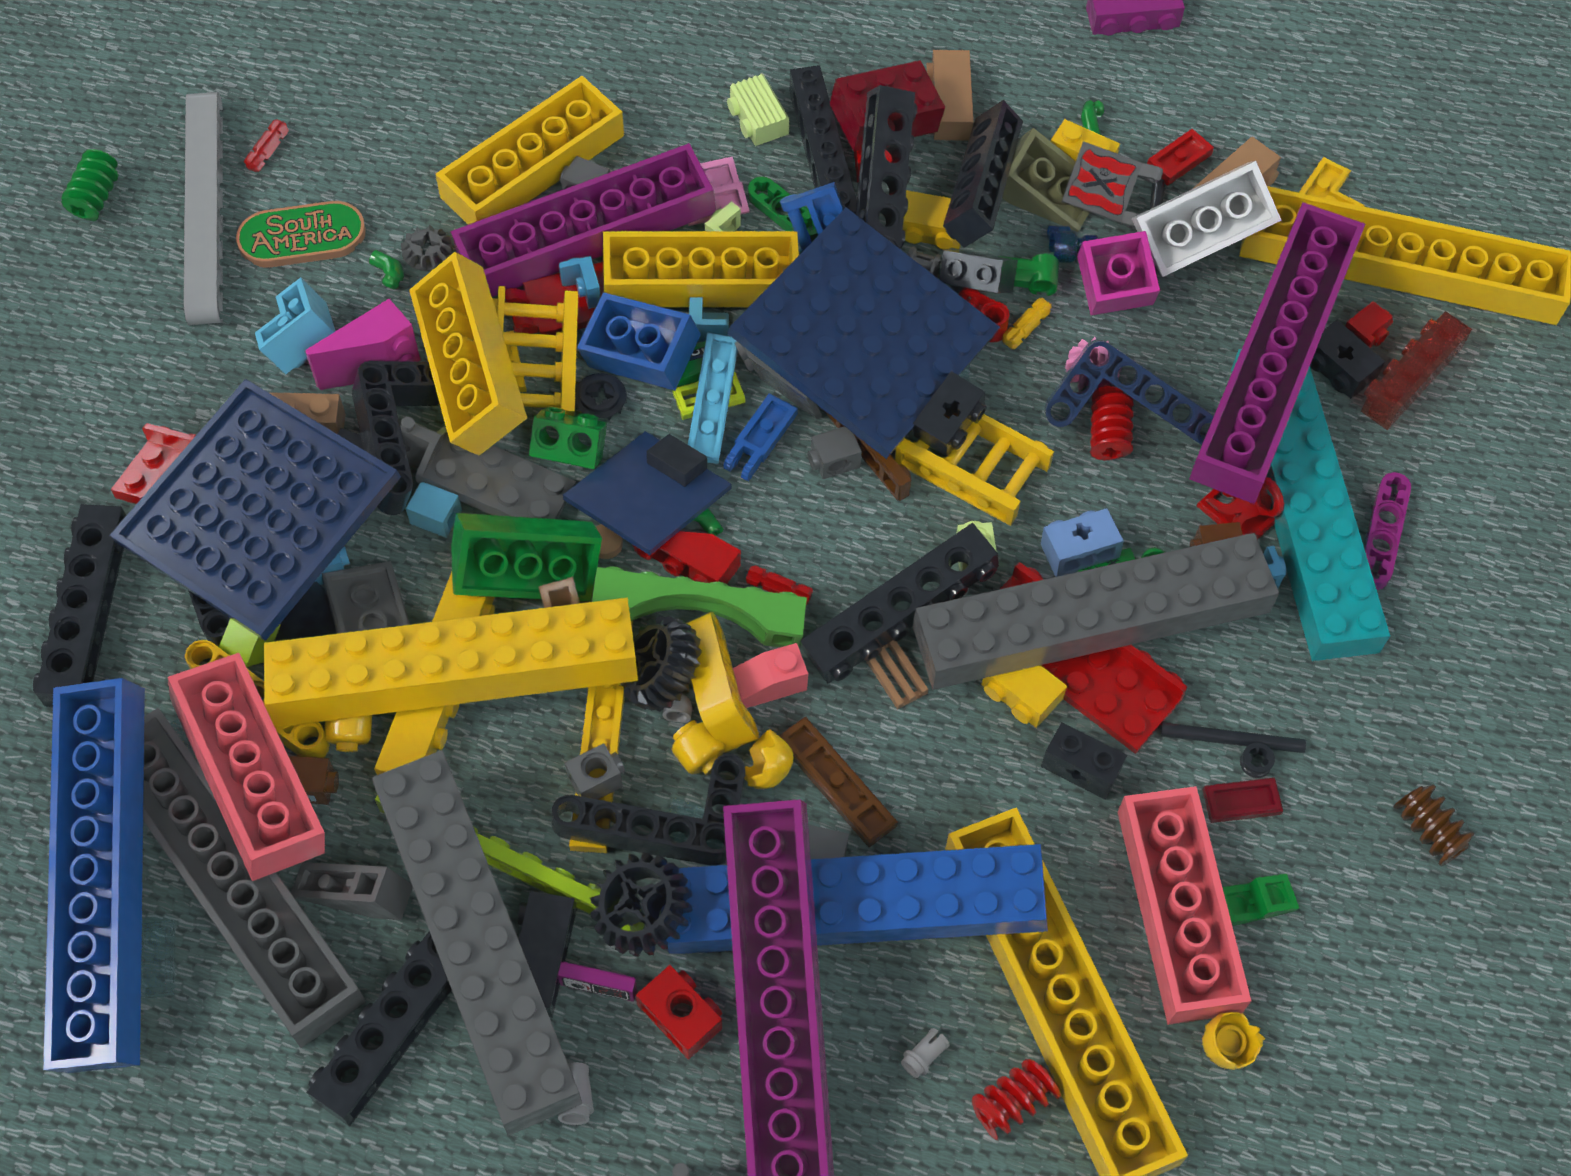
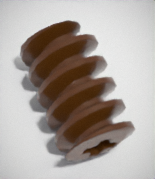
[1393,784,1474,866]

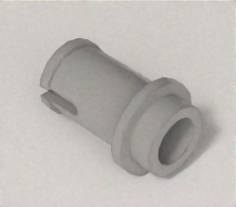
[901,1028,950,1078]

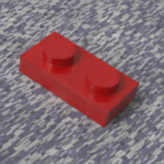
[1147,129,1214,186]

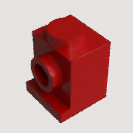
[1345,301,1393,348]

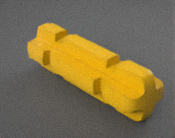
[1002,298,1052,349]

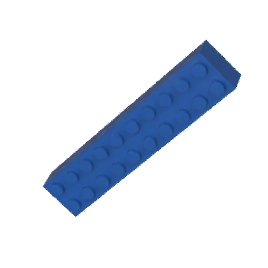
[43,678,145,1073]
[661,844,1048,954]

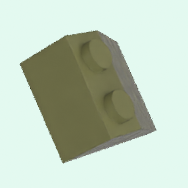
[1002,128,1089,232]

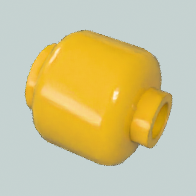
[324,715,372,752]
[672,720,725,775]

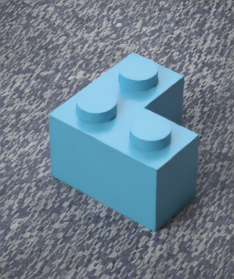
[255,277,336,374]

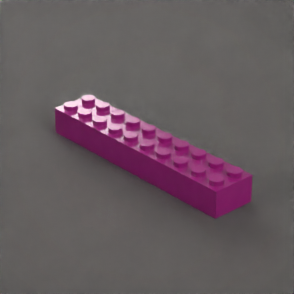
[1189,202,1365,504]
[723,799,834,1176]

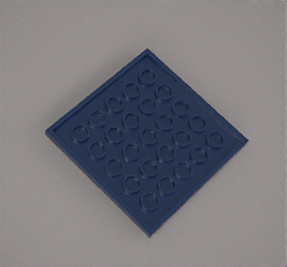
[727,207,1000,459]
[110,379,401,641]

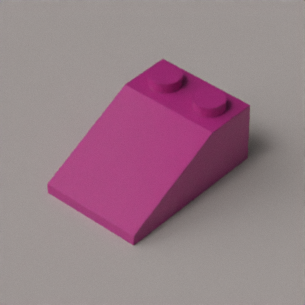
[305,299,421,390]

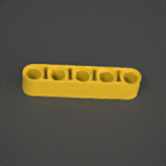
[185,640,330,758]

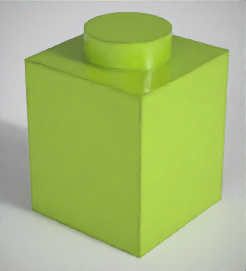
[219,618,281,667]

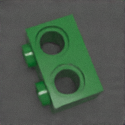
[529,407,607,469]

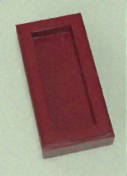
[1202,778,1283,823]

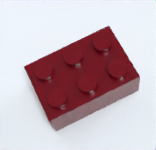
[830,60,945,151]

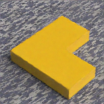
[1299,157,1365,207]

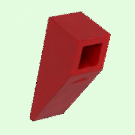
[632,531,741,584]

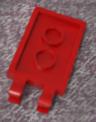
[505,262,604,335]

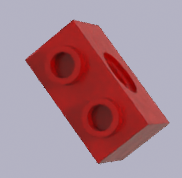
[636,965,723,1060]

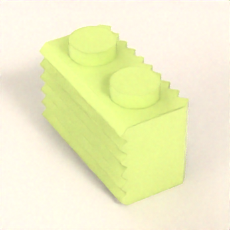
[727,74,789,146]

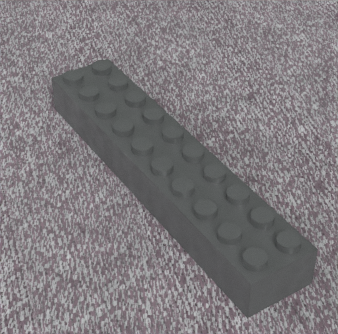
[913,533,1279,690]
[143,708,366,1048]
[371,750,582,1136]

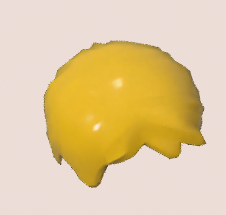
[744,729,793,789]
[1202,1012,1265,1070]

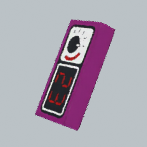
[558,962,637,1002]

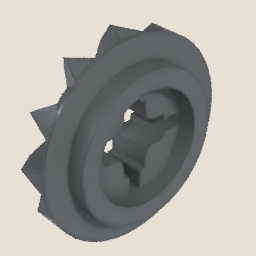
[401,225,453,271]

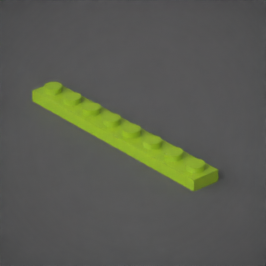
[375,795,645,931]

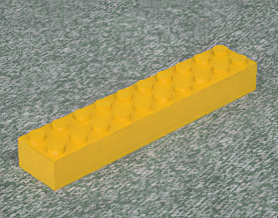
[1239,186,1571,325]
[264,597,638,727]
[945,807,1188,1176]

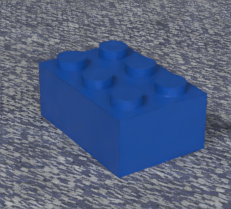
[577,292,701,391]

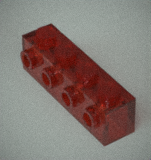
[1360,311,1472,431]

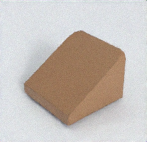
[538,577,580,608]

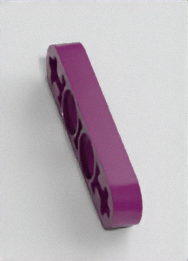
[1364,472,1411,590]

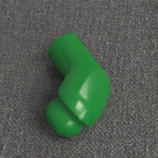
[369,250,404,290]

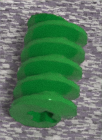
[61,149,119,221]

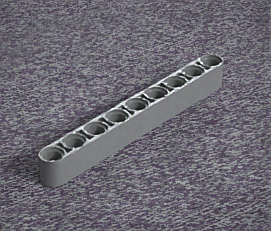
[184,92,223,325]

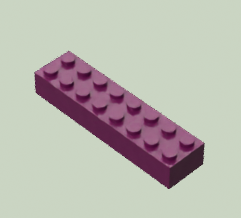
[451,143,716,297]

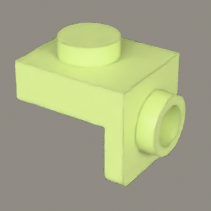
[705,201,741,231]

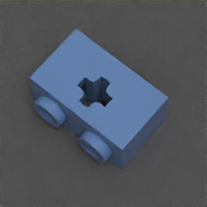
[1041,508,1124,577]

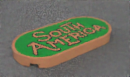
[236,201,366,267]

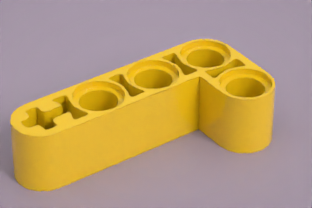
[686,612,759,753]

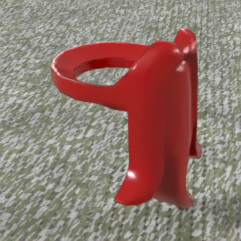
[1205,477,1284,527]

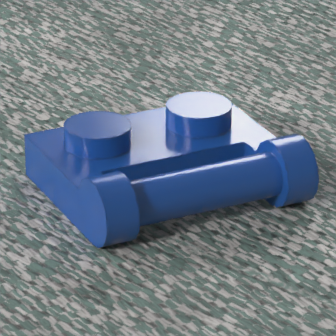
[780,182,844,254]

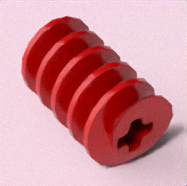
[1090,385,1134,461]
[972,1059,1061,1141]

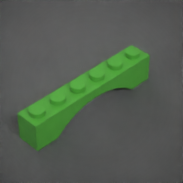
[592,566,807,647]

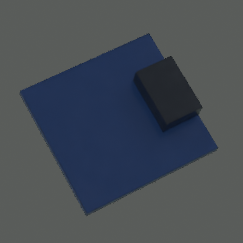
[563,431,732,555]

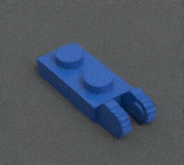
[723,393,798,481]

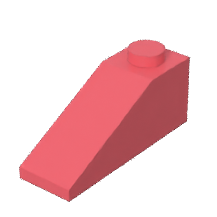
[733,643,808,708]

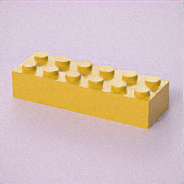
[435,76,624,225]
[603,231,799,308]
[409,252,527,456]

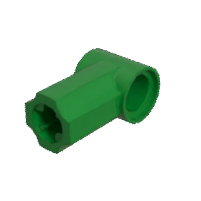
[997,254,1059,296]

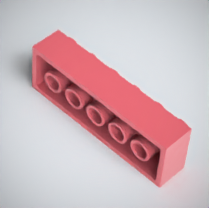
[168,653,325,881]
[1118,786,1251,1025]

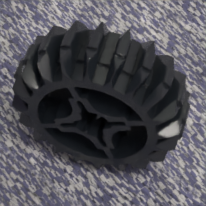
[620,615,702,712]
[590,852,693,957]

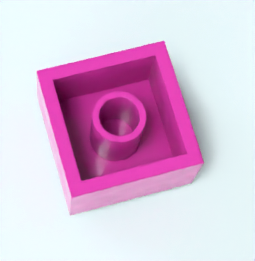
[1077,231,1160,315]

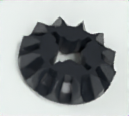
[575,373,627,421]

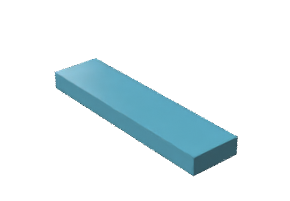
[688,333,738,464]

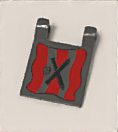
[1061,141,1163,230]

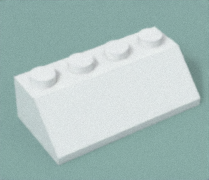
[1132,161,1282,277]

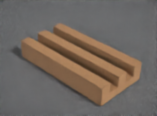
[866,640,928,710]

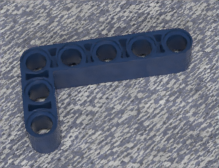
[1044,340,1214,445]

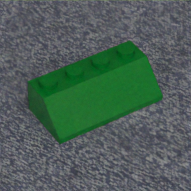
[451,513,602,602]

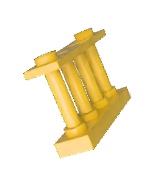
[492,286,578,416]
[895,413,1054,526]

